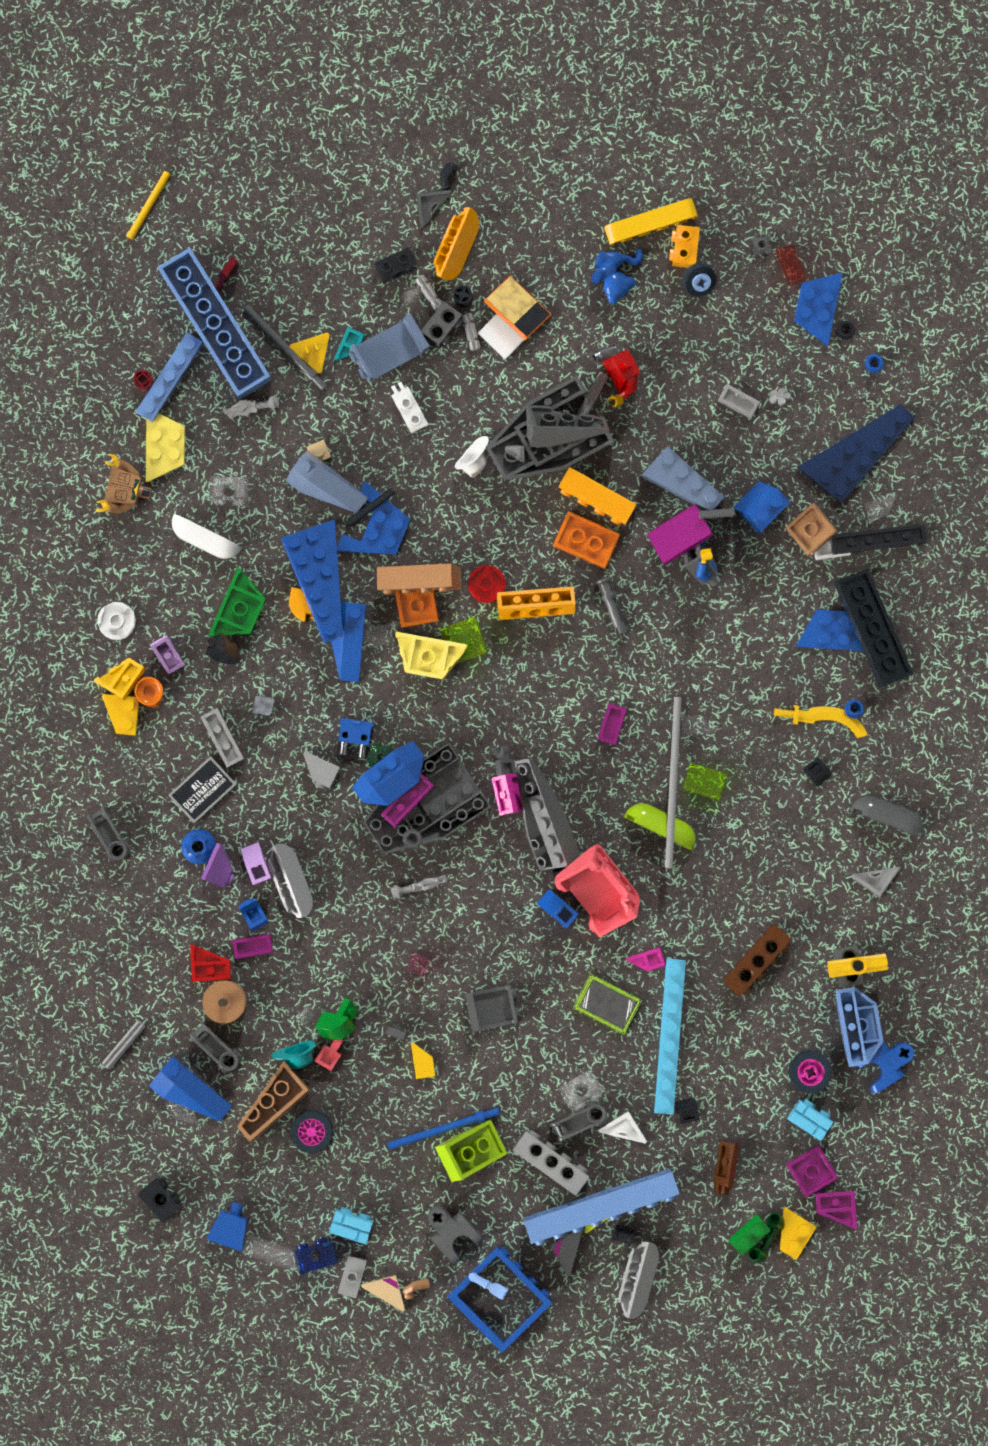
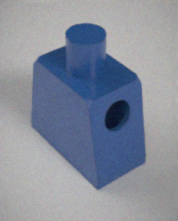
[206,1202,248,1251]

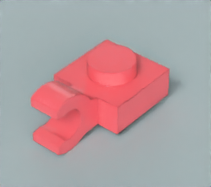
[315,1039,343,1071]

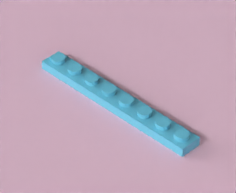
[654,958,686,1115]

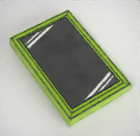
[573,974,642,1034]

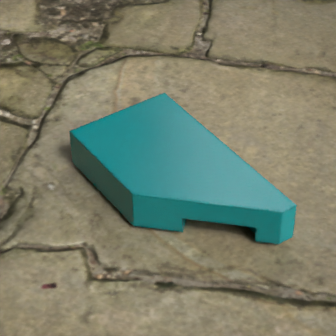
[334,327,365,361]

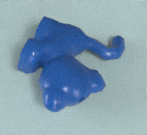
[591,249,644,305]

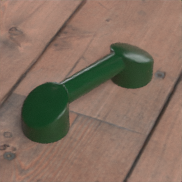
[748,1212,785,1263]

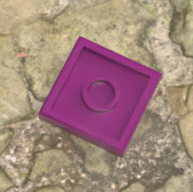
[786,1145,839,1198]

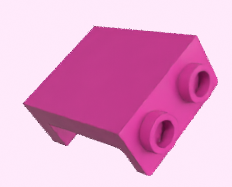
[492,773,523,816]

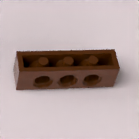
[722,924,792,997]

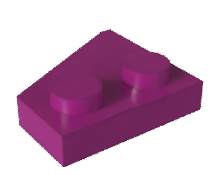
[815,1191,857,1229]

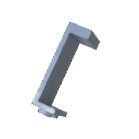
[349,314,430,383]

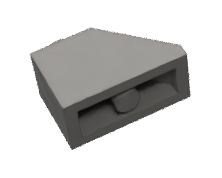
[303,751,340,790]

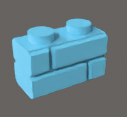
[787,1099,833,1141]
[329,1207,373,1245]

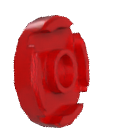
[468,565,506,603]

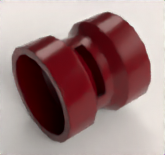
[133,370,154,392]

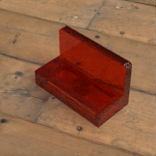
[775,244,807,287]

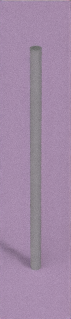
[665,697,682,869]

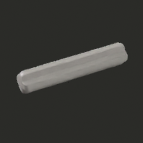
[576,372,608,416]
[102,1020,146,1069]

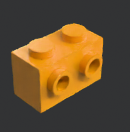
[669,225,700,268]

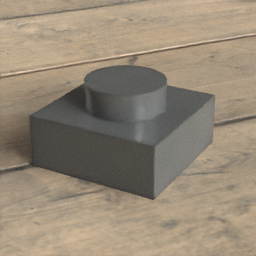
[385,1024,406,1040]

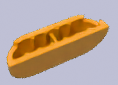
[433,207,479,280]

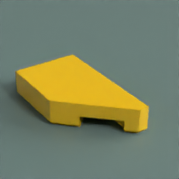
[411,1043,435,1079]

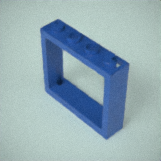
[447,1246,552,1353]

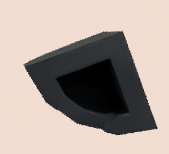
[205,633,241,664]

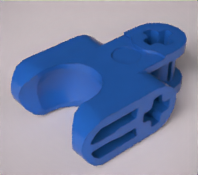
[856,1042,914,1093]

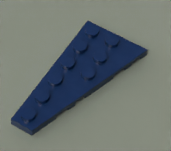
[797,405,915,504]

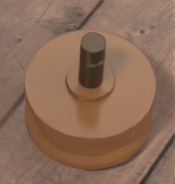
[202,980,247,1023]

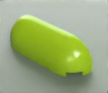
[624,803,696,851]

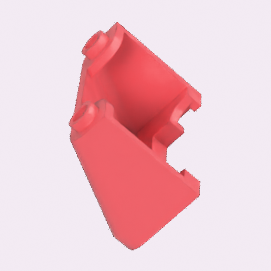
[555,844,640,937]

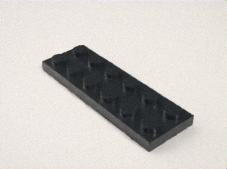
[834,569,914,688]

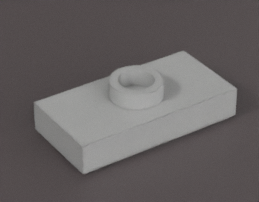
[718,384,760,419]
[338,1255,367,1298]

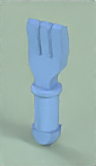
[469,1273,508,1300]

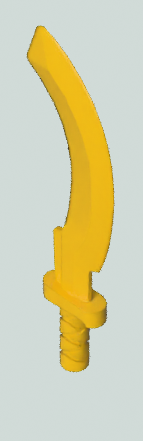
[774,705,867,738]

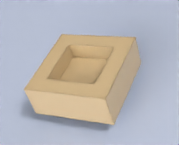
[306,440,331,462]

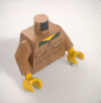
[96,454,152,514]

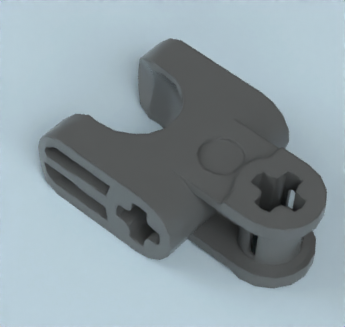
[428,1206,483,1265]

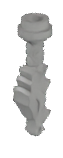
[223,396,279,421]
[391,875,447,899]

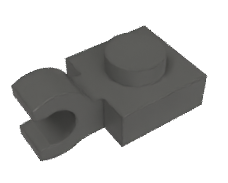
[493,746,516,776]

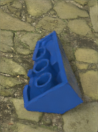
[331,602,367,682]
[149,1056,232,1121]

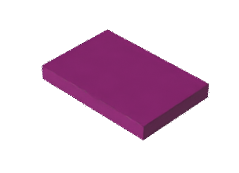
[647,504,714,566]

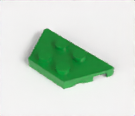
[208,568,266,637]

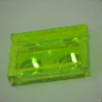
[682,763,727,801]

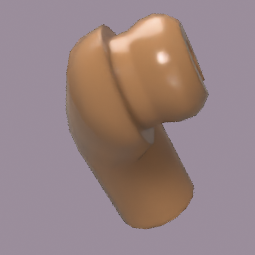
[403,1279,430,1299]

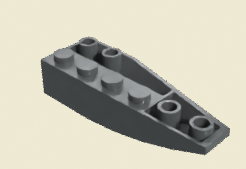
[514,757,581,871]

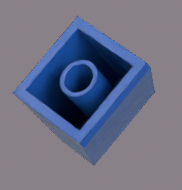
[733,481,790,535]

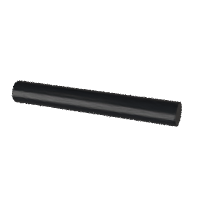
[346,487,396,527]

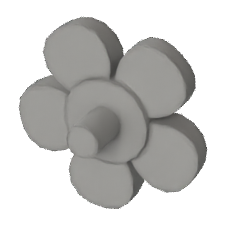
[769,388,791,406]

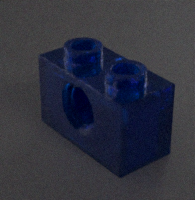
[292,1237,338,1274]

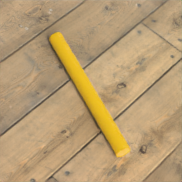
[127,171,171,240]

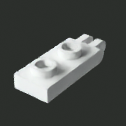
[391,382,428,434]

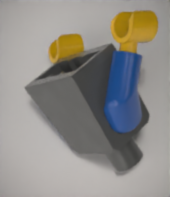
[684,541,721,586]

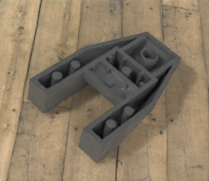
[486,375,614,481]

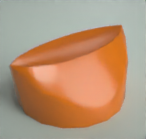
[134,677,163,708]

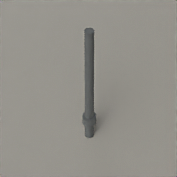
[243,305,327,391]

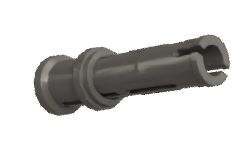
[595,577,628,636]

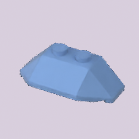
[835,987,884,1067]

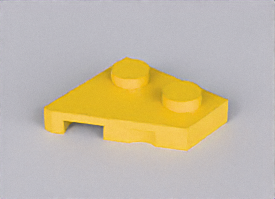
[94,658,146,701]
[102,694,139,736]
[779,1207,817,1260]

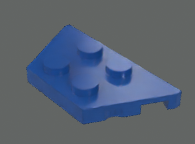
[794,273,842,346]
[796,610,863,651]

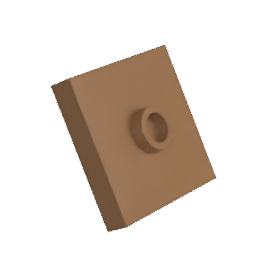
[785,503,838,557]

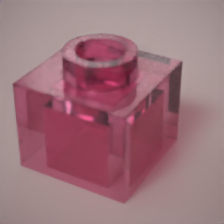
[405,952,431,977]

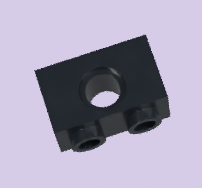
[374,247,417,284]
[138,1177,182,1223]

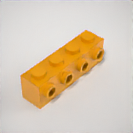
[559,467,637,526]

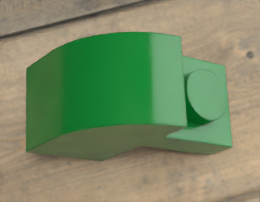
[315,998,358,1040]

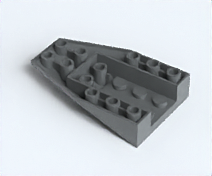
[363,743,491,854]

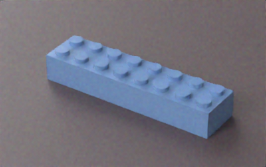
[157,248,272,400]
[524,1169,679,1246]

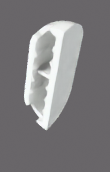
[172,514,242,559]

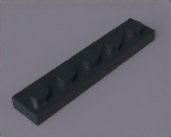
[830,524,927,555]

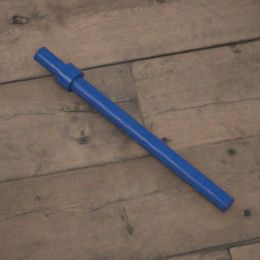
[387,1107,500,1150]

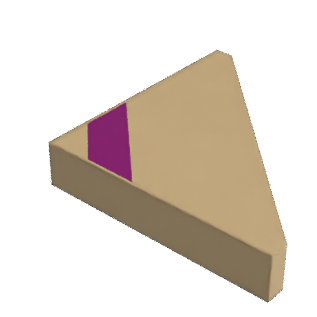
[361,1275,405,1311]

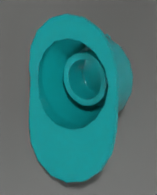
[271,1040,316,1069]

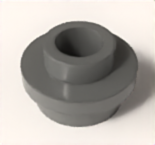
[403,829,422,848]

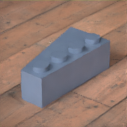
[641,446,725,511]

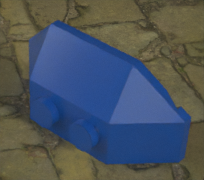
[352,741,425,806]

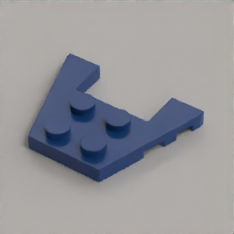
[337,481,410,555]

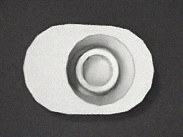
[455,436,489,478]

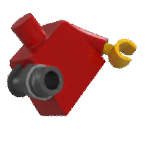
[591,343,640,407]

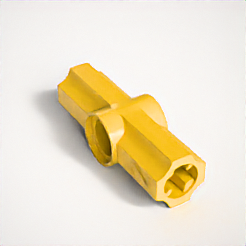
[827,953,888,978]

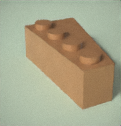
[377,564,462,595]
[237,1061,311,1142]

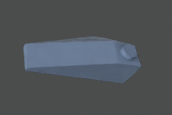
[286,451,368,513]

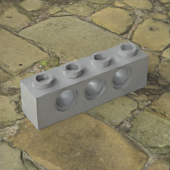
[513,1130,589,1196]

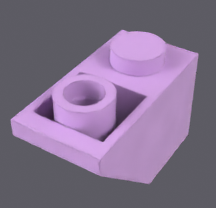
[241,842,272,885]

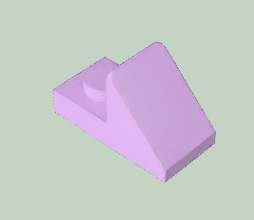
[150,635,185,675]

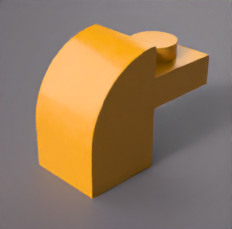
[289,587,314,622]

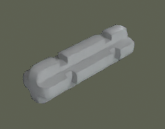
[416,275,442,310]
[462,313,480,351]

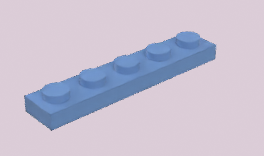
[136,333,204,422]

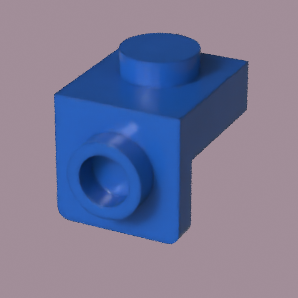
[238,897,269,932]

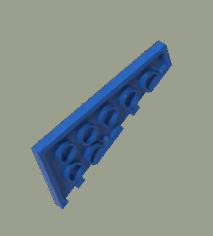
[281,519,343,644]

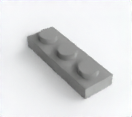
[201,708,244,768]

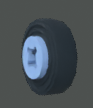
[682,263,717,297]

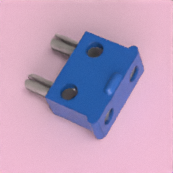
[338,718,374,758]

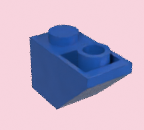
[537,889,579,929]

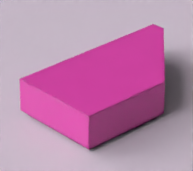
[626,947,666,972]

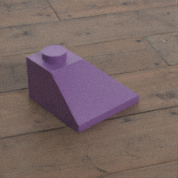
[201,843,235,888]

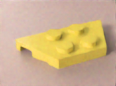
[146,414,185,482]
[395,632,468,680]

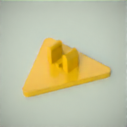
[289,333,329,374]

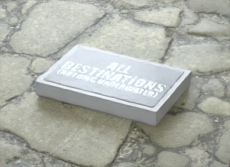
[168,756,237,824]

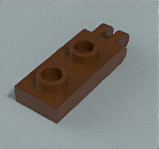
[713,1141,739,1196]

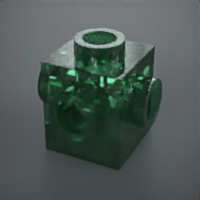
[367,742,394,767]

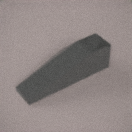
[526,405,609,448]

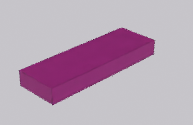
[381,774,434,828]

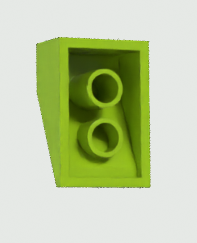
[435,1119,507,1182]

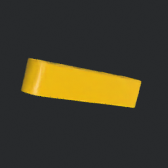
[604,198,698,246]

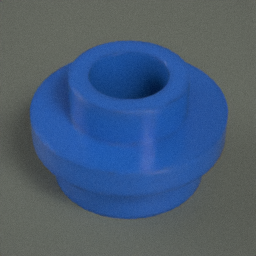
[864,354,884,373]
[844,700,864,719]

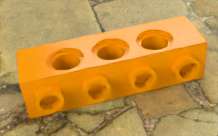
[497,587,576,620]

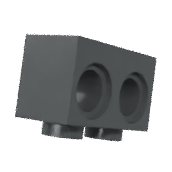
[421,301,463,348]
[833,946,866,988]

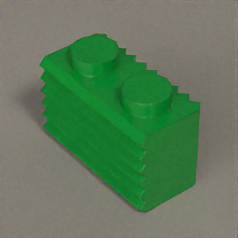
[728,1214,770,1256]

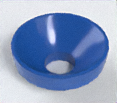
[181,829,216,864]

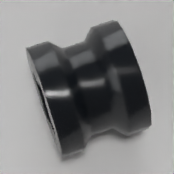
[453,285,473,307]

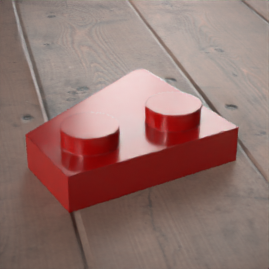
[190,945,231,982]

